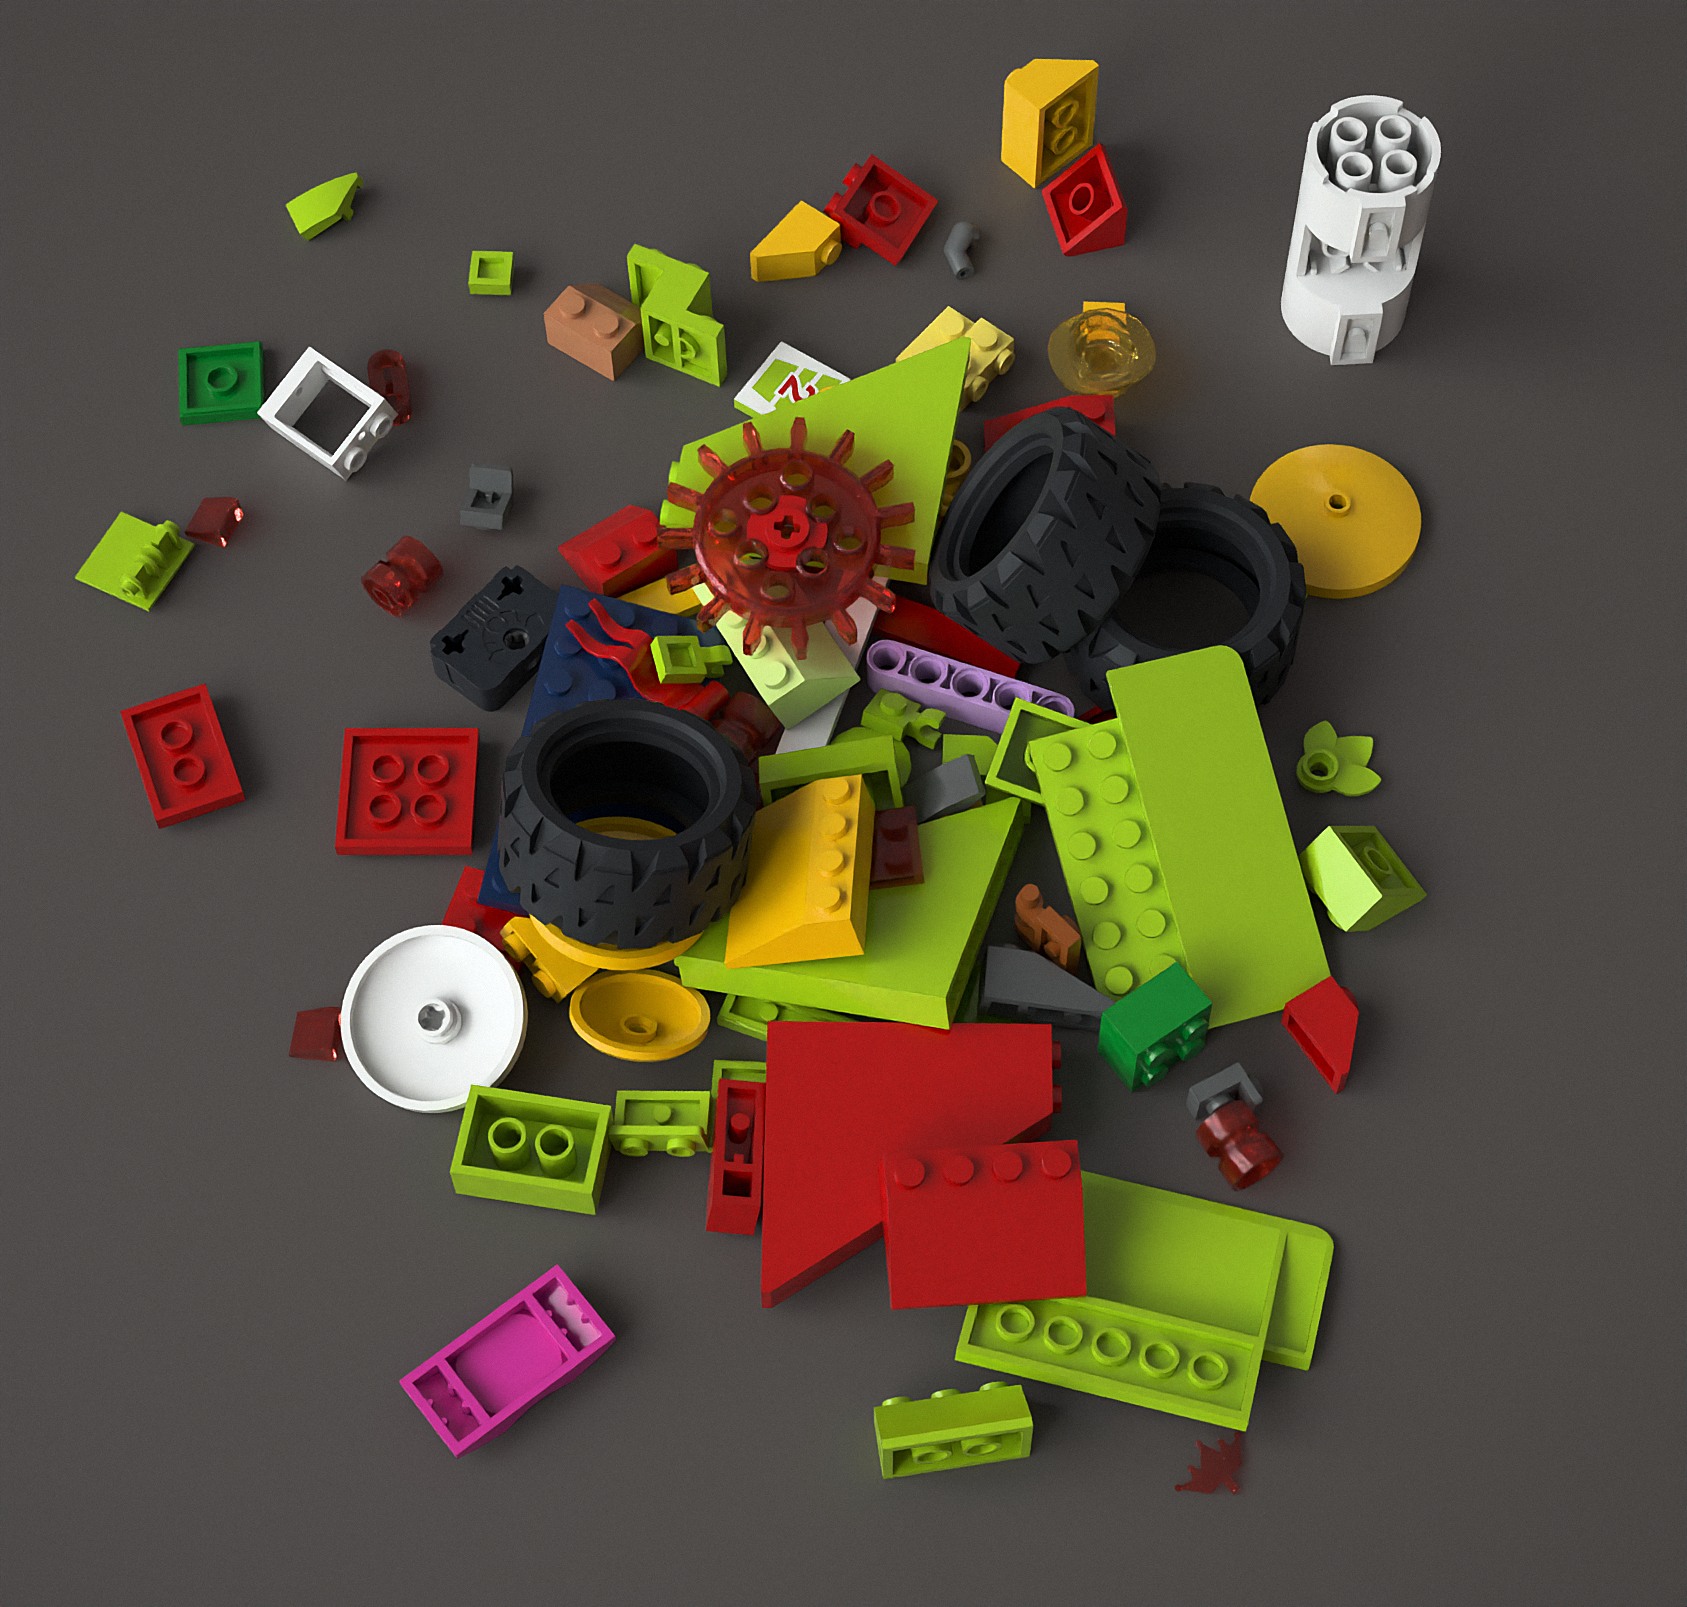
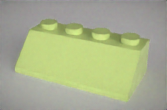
[691,558,861,731]

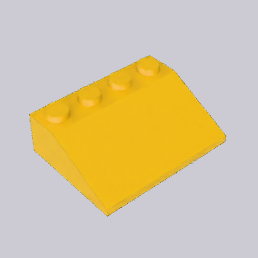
[724,774,875,969]

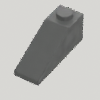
[977,944,1116,1032]

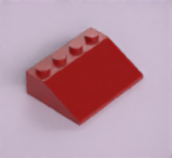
[878,1140,1087,1311]

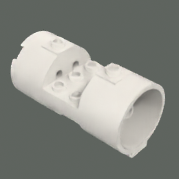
[1281,95,1441,365]

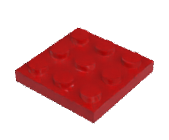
[335,728,480,855]

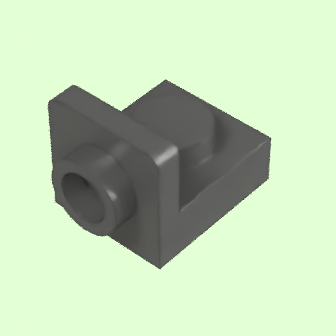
[1186,1062,1264,1121]

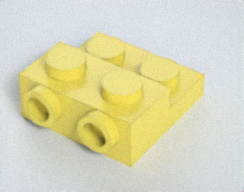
[896,306,1015,412]

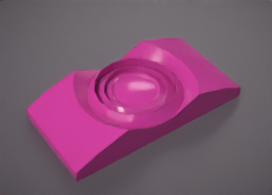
[399,1264,616,1459]

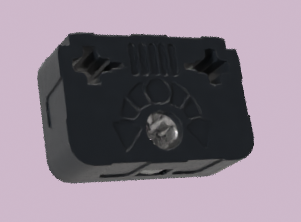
[430,565,559,712]

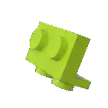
[608,1091,713,1157]

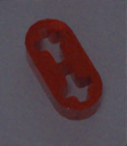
[367,349,412,426]

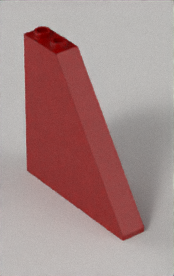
[761,1021,1062,1308]

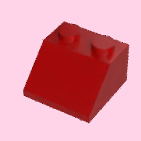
[558,505,678,598]

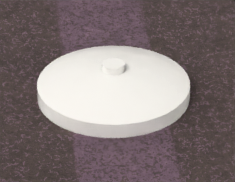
[341,925,528,1113]

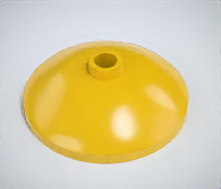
[569,969,710,1062]

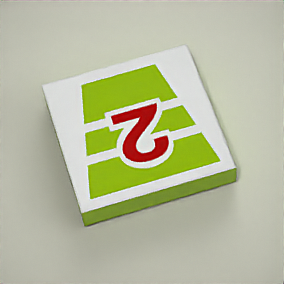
[734,341,851,418]

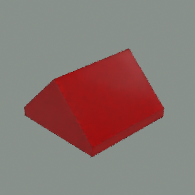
[1041,143,1128,257]

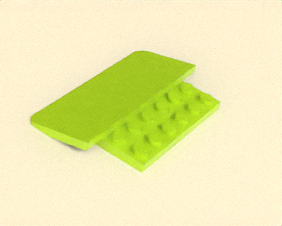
[1028,645,1331,1030]
[955,1170,1334,1432]

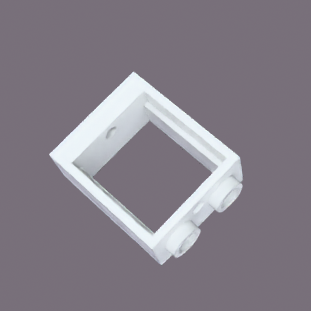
[257,347,398,481]

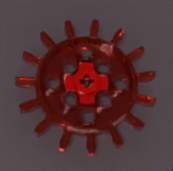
[657,417,916,660]

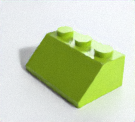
[759,735,908,838]
[874,1381,1033,1479]

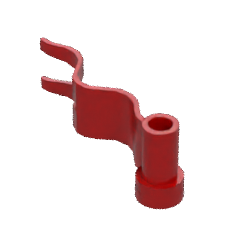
[565,598,730,721]

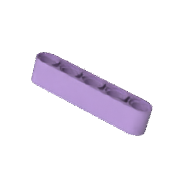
[866,640,1075,734]

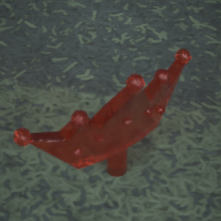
[1175,1432,1242,1495]

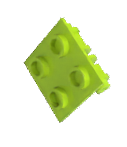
[75,511,195,612]

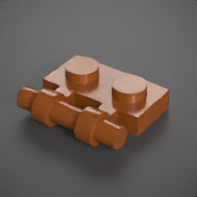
[1014,884,1082,978]

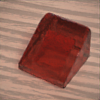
[185,497,243,548]
[289,1007,341,1062]

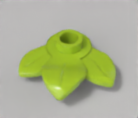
[1296,720,1381,797]

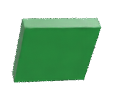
[178,341,266,426]

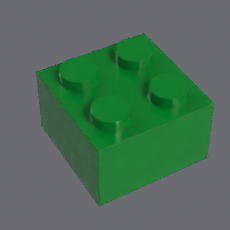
[1097,962,1213,1093]

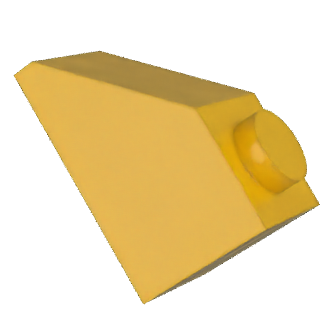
[750,200,842,282]

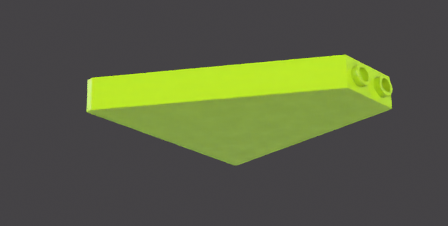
[660,337,971,585]
[674,797,1024,1030]

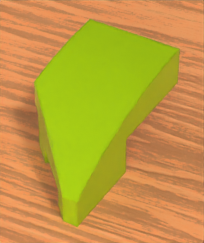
[286,172,364,241]

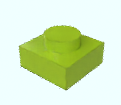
[468,251,515,295]

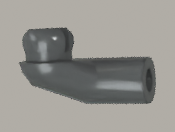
[944,220,981,280]

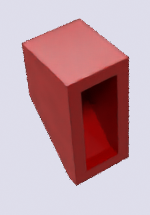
[1281,976,1359,1094]

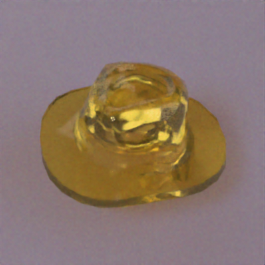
[1048,308,1156,399]

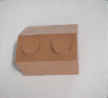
[543,283,645,382]

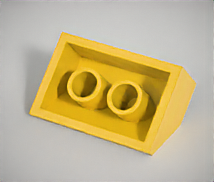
[1001,59,1099,189]

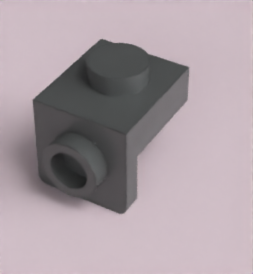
[460,463,514,531]

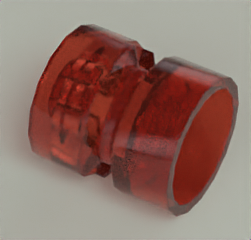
[361,535,444,618]
[711,692,780,767]
[1195,1100,1284,1191]

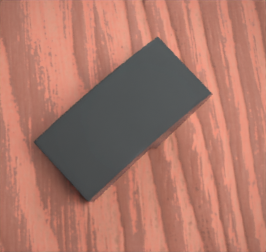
[902,754,986,828]

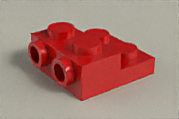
[822,153,939,266]

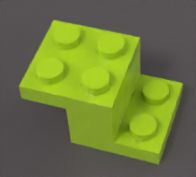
[627,243,728,387]

